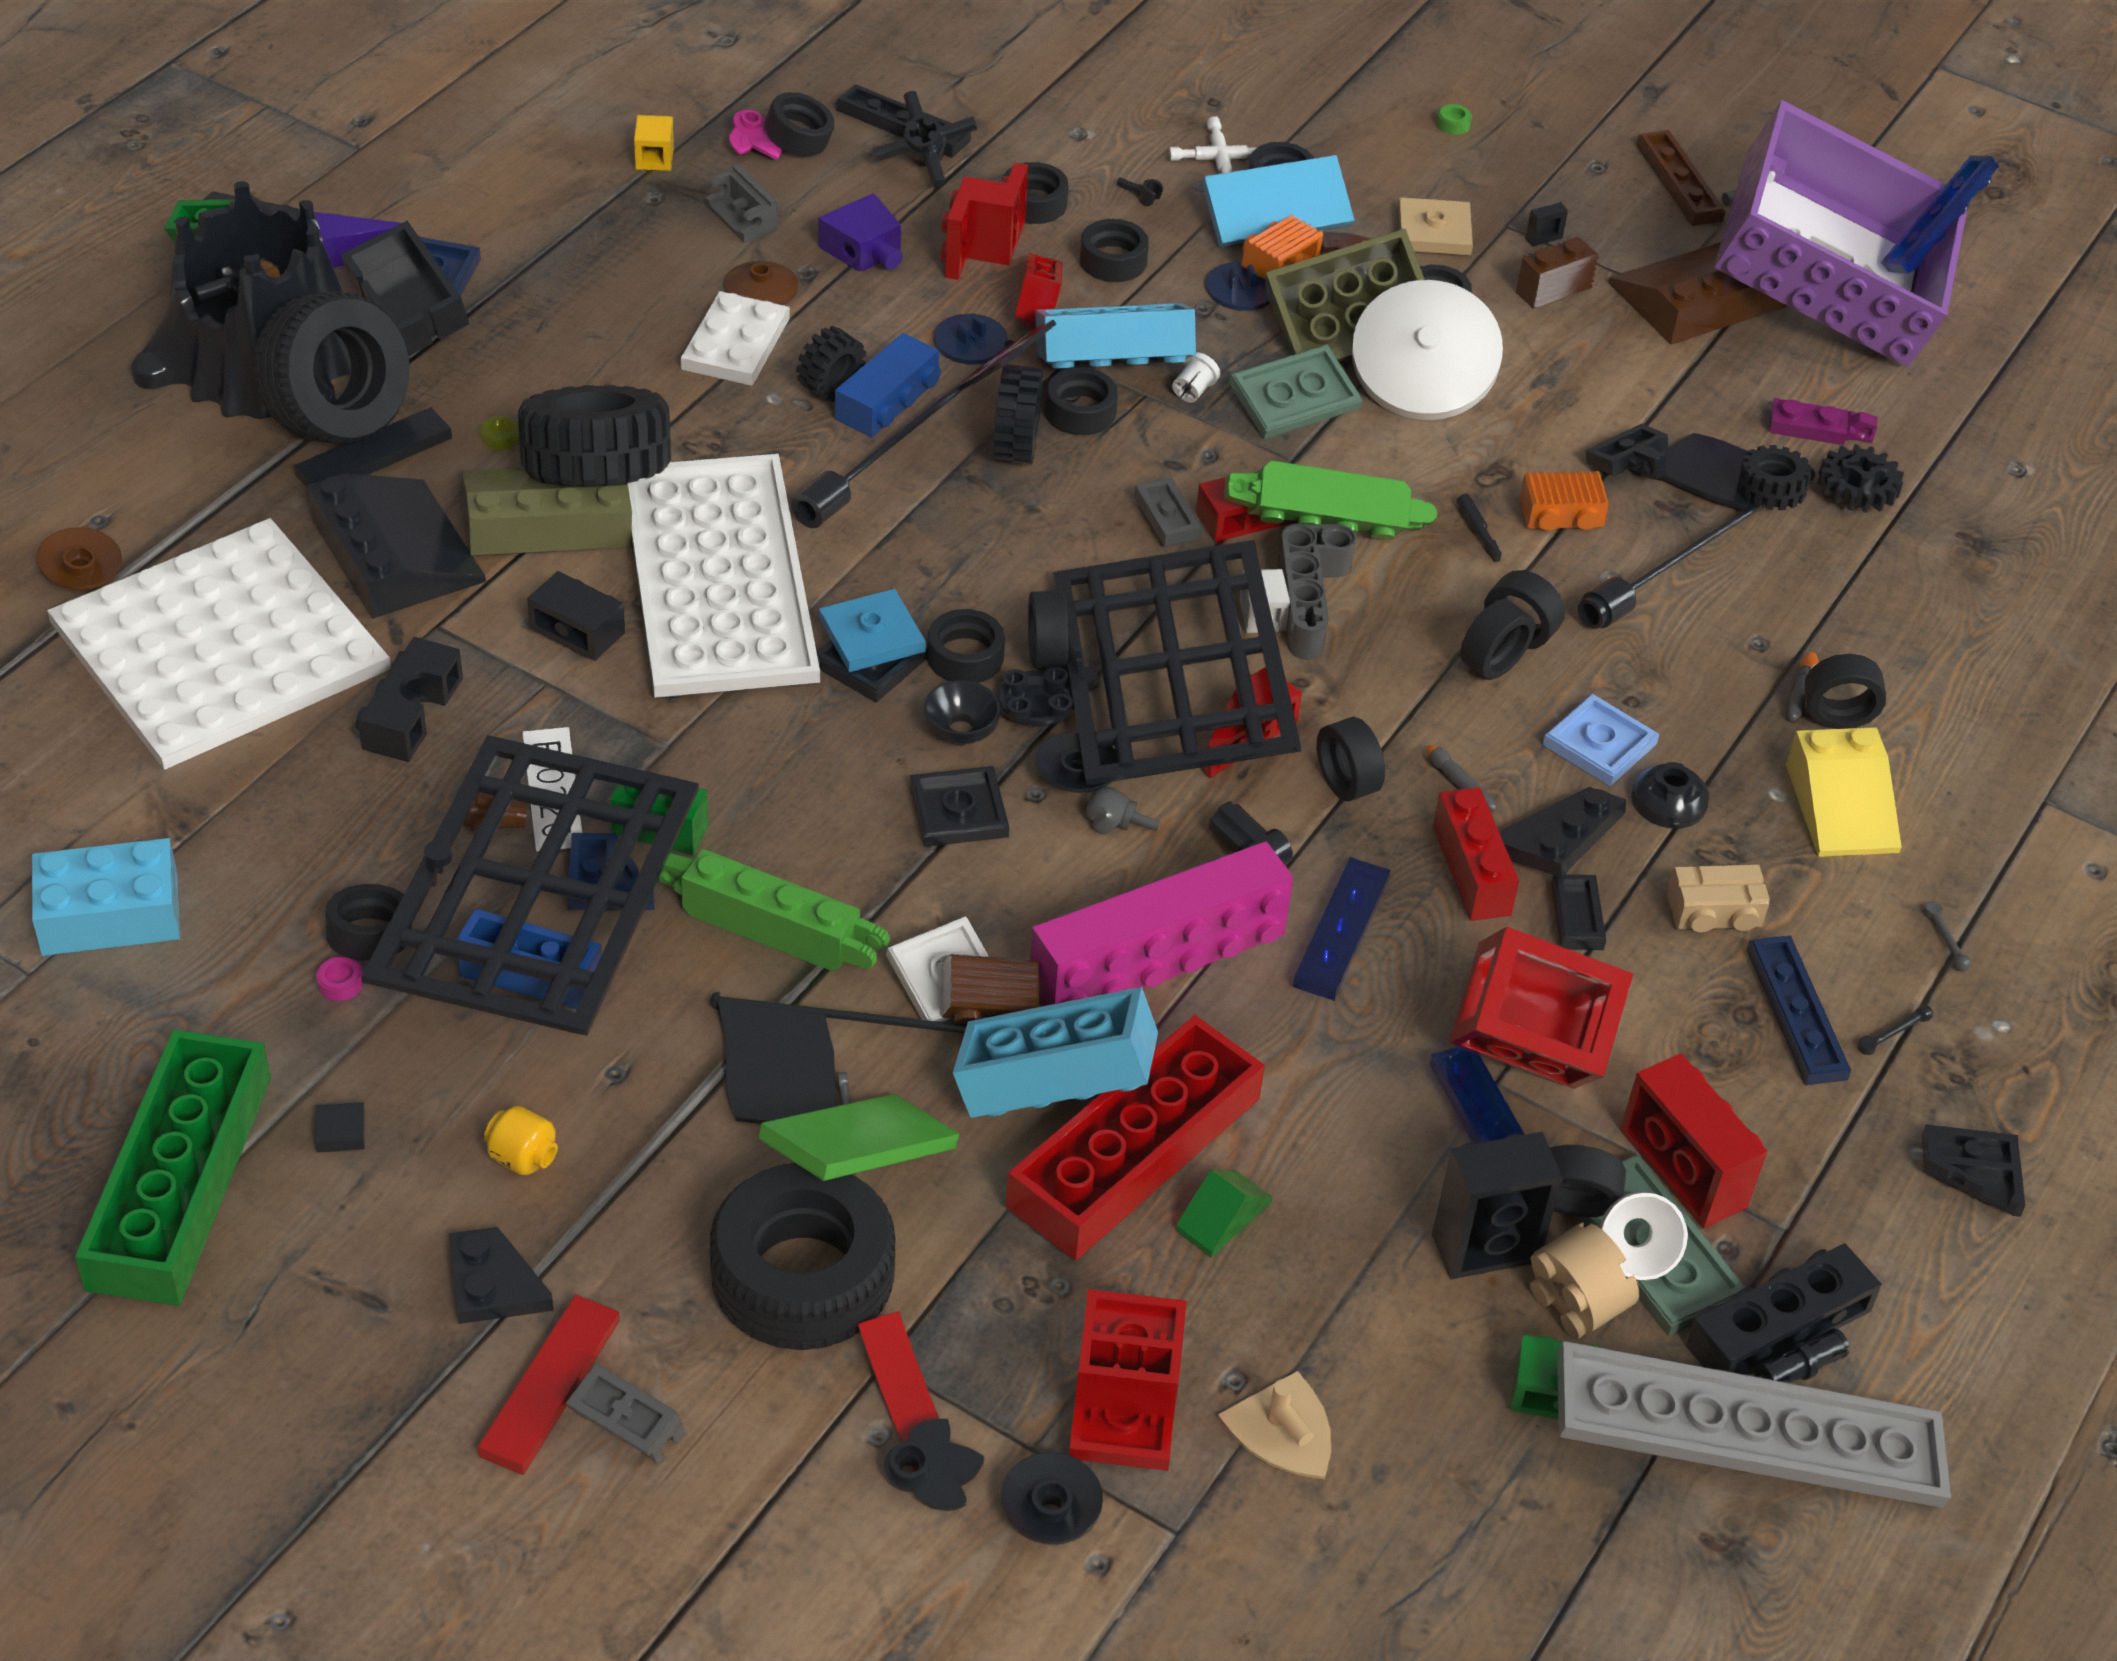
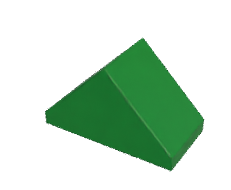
[1175,1169,1273,1258]

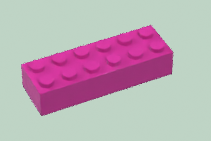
[1030,841,1293,1007]

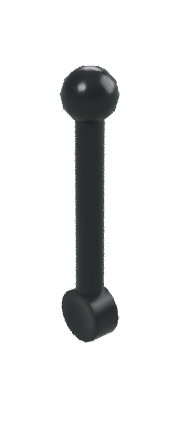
[1858,1005,1933,1055]

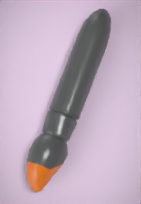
[1426,745,1496,812]

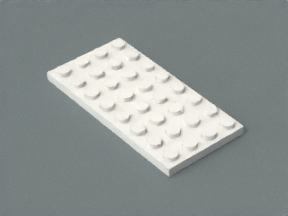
[627,454,820,698]

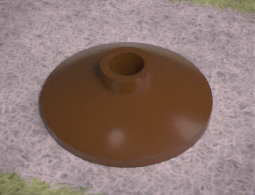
[725,261,798,305]
[37,527,122,590]

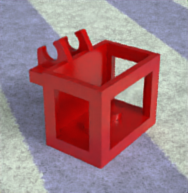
[1449,926,1634,1089]

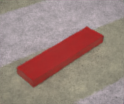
[477,1294,620,1475]

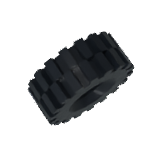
[993,364,1043,465]

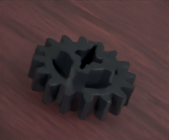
[1818,444,1904,513]

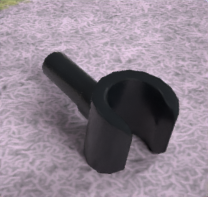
[1117,177,1163,206]

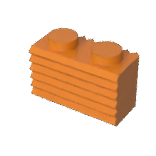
[1241,214,1323,280]
[1520,471,1609,531]

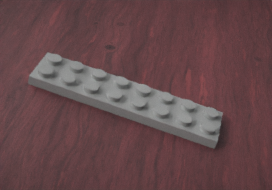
[1557,1341,1951,1508]

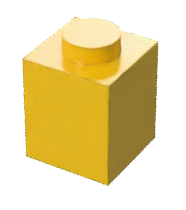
[634,115,674,171]

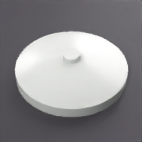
[1352,280,1503,420]

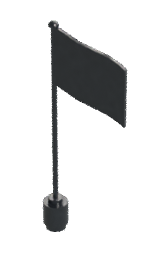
[1578,433,1816,629]
[710,992,967,1124]

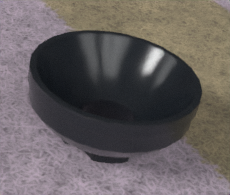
[924,680,1000,746]
[1631,762,1709,829]

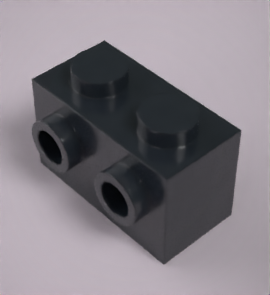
[527,571,625,661]

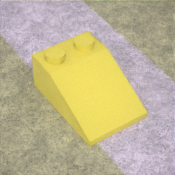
[1786,727,1902,857]

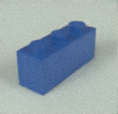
[835,333,941,438]
[457,909,602,1009]

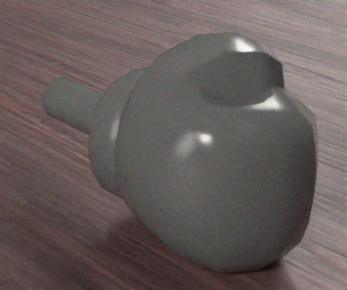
[1085,786,1160,834]

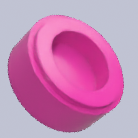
[316,956,364,1001]

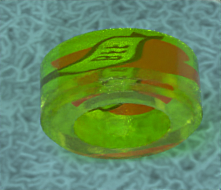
[480,415,519,450]

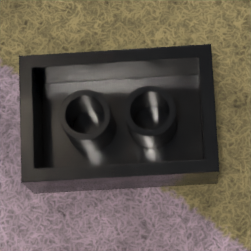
[1432,1132,1563,1280]

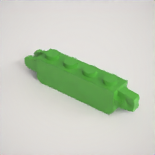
[1224,460,1438,540]
[659,849,890,971]

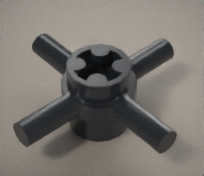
[873,91,977,188]

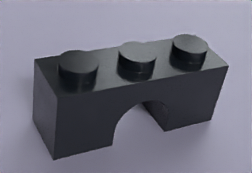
[356,637,463,763]

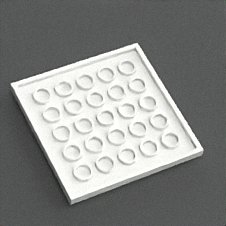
[47,518,391,770]

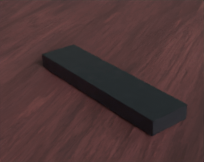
[836,84,971,158]
[294,407,452,489]

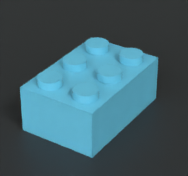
[32,838,180,956]

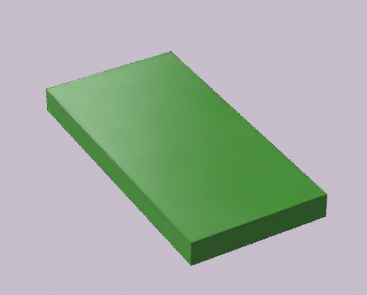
[758,1094,959,1181]

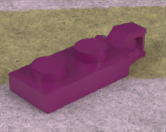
[1769,398,1878,445]

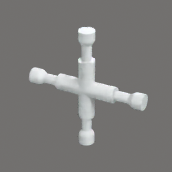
[1169,117,1258,174]

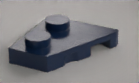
[568,833,654,910]

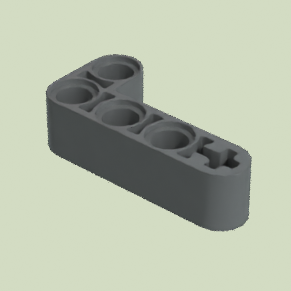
[1278,524,1357,660]

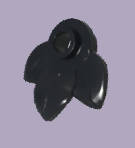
[884,1419,985,1511]

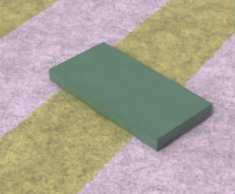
[1576,1154,1745,1336]

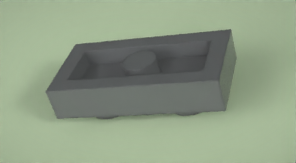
[1134,477,1202,547]

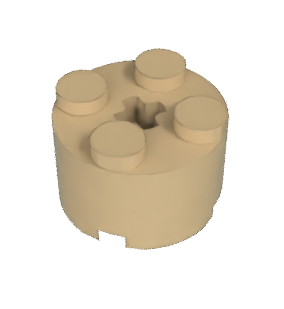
[1530,1222,1639,1339]

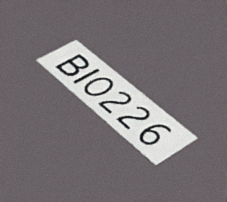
[523,727,582,852]

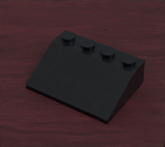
[307,473,486,619]

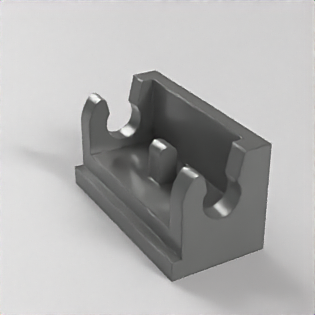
[705,164,777,243]
[566,1363,686,1464]

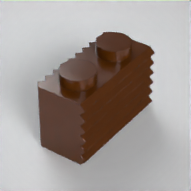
[1516,237,1599,309]
[942,954,1040,1025]

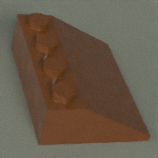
[1608,242,1787,345]

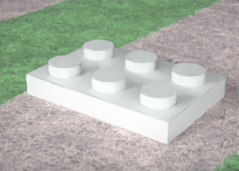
[681,291,790,386]

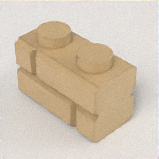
[1667,865,1770,932]

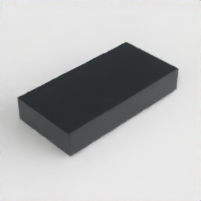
[1551,874,1606,950]

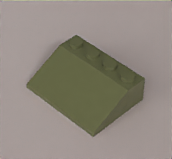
[1265,229,1425,362]
[462,468,632,555]

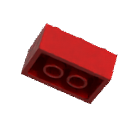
[1620,1053,1768,1229]

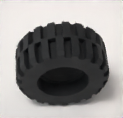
[517,385,671,486]

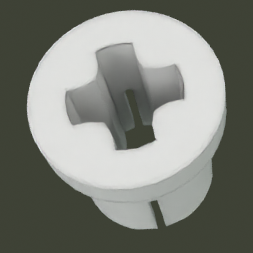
[1172,352,1220,403]

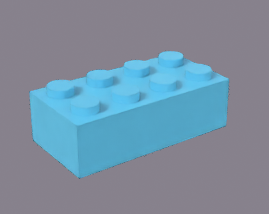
[1035,303,1196,368]
[953,987,1158,1118]

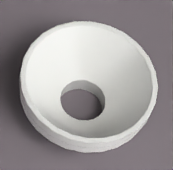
[1600,1192,1688,1280]

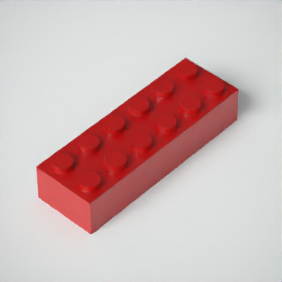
[1006,1015,1265,1261]

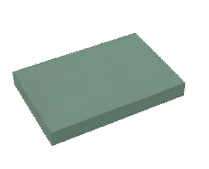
[1229,344,1363,439]

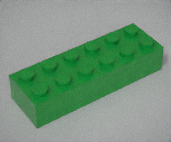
[75,1029,271,1306]

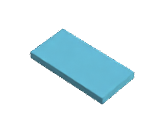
[1201,155,1355,248]

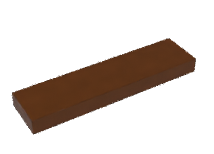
[1636,130,1726,226]

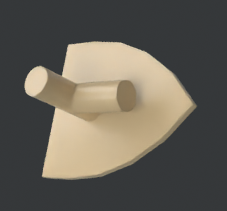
[1217,1371,1331,1480]

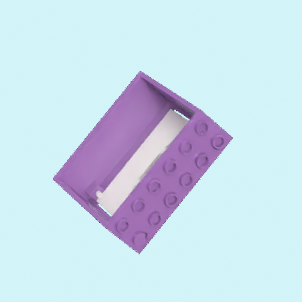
[1714,100,1970,367]

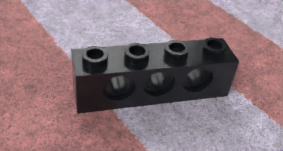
[1686,1243,1882,1376]

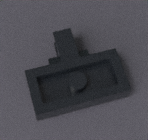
[1586,424,1668,480]

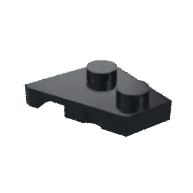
[1921,1124,2026,1217]
[449,1227,554,1324]

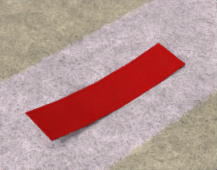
[858,1311,940,1472]

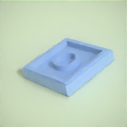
[1543,694,1659,786]

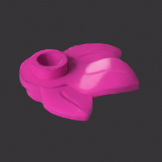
[729,110,782,160]

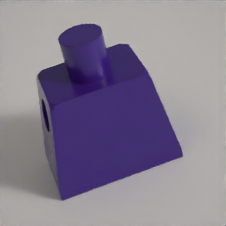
[818,193,903,271]

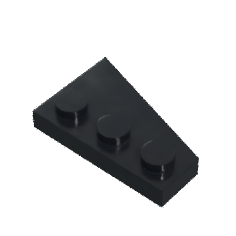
[1499,787,1626,878]

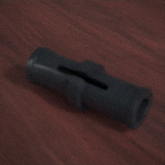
[1754,1328,1850,1383]

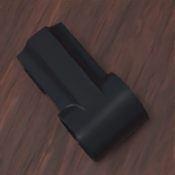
[1209,801,1293,865]

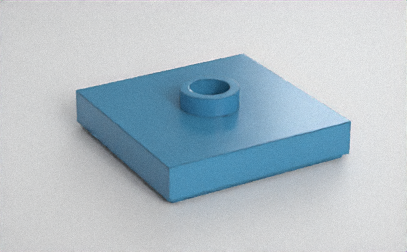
[819,589,926,672]

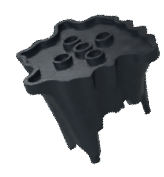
[131,181,351,419]

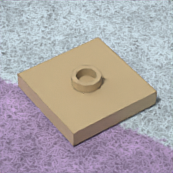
[1398,197,1473,255]

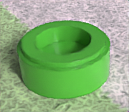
[1436,104,1472,135]

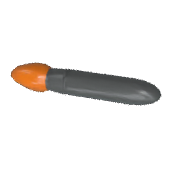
[1787,652,1818,721]

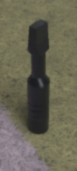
[1456,494,1501,562]

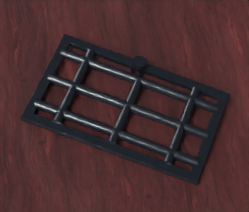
[1053,540,1301,786]
[361,735,699,1036]

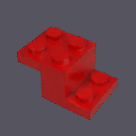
[940,162,1028,280]
[1069,1289,1187,1471]

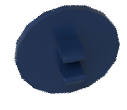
[1206,262,1270,311]
[934,314,1008,365]

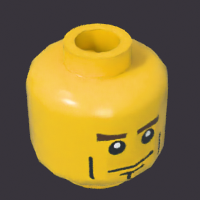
[484,1106,558,1176]

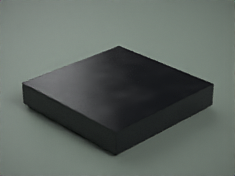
[817,640,928,703]
[910,766,1009,847]

